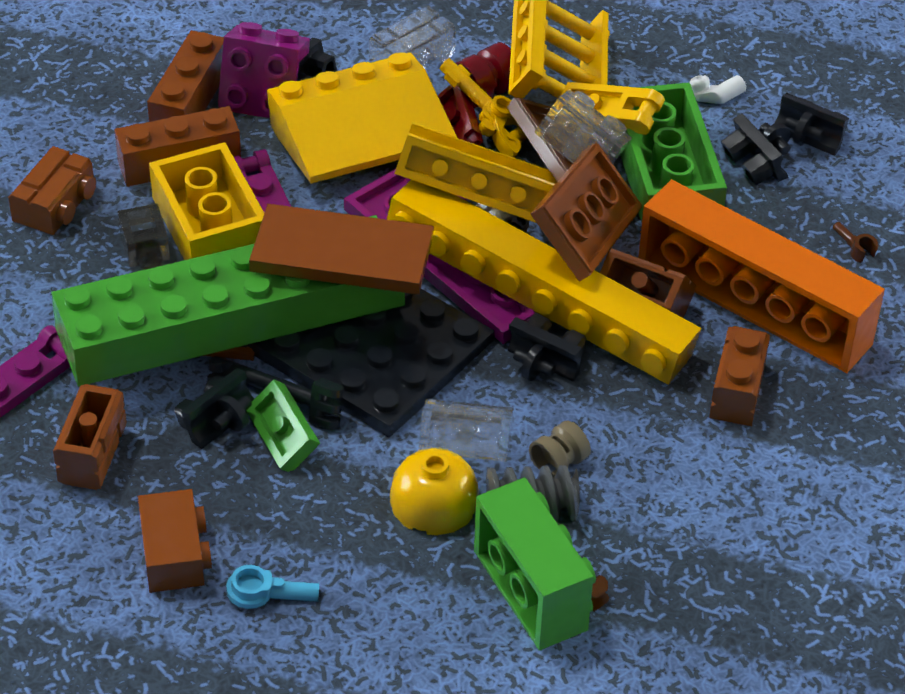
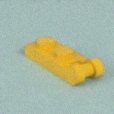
[552,82,665,135]

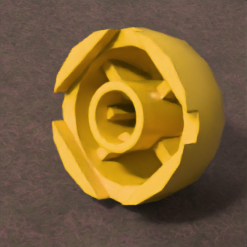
[390,448,479,536]

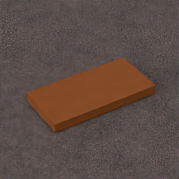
[530,143,642,282]
[249,204,434,294]

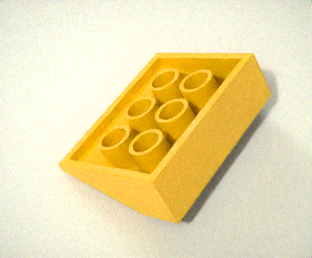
[267,52,457,184]

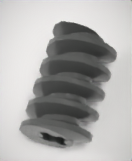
[486,465,580,522]

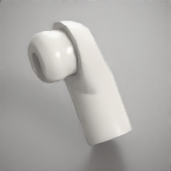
[690,75,746,104]

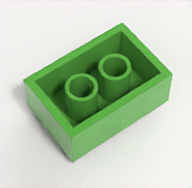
[474,477,596,651]

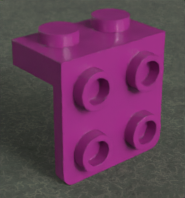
[218,22,310,118]

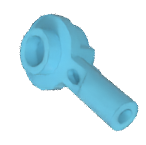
[226,565,319,609]

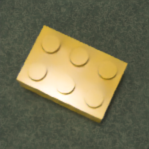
[149,142,264,260]

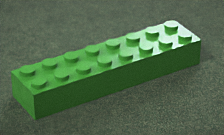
[51,215,405,387]

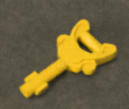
[439,58,528,158]

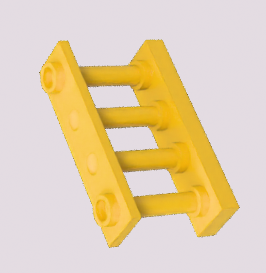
[508,0,610,131]
[394,123,557,223]

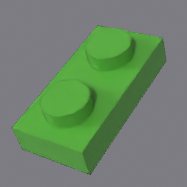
[246,379,320,472]

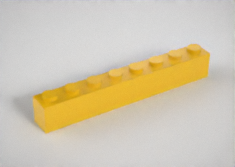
[387,180,702,385]

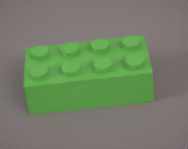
[617,82,727,222]

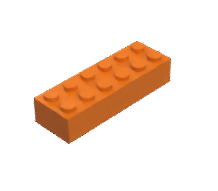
[638,179,885,373]

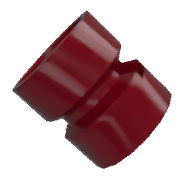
[456,42,511,108]

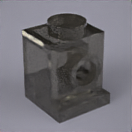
[118,203,170,269]

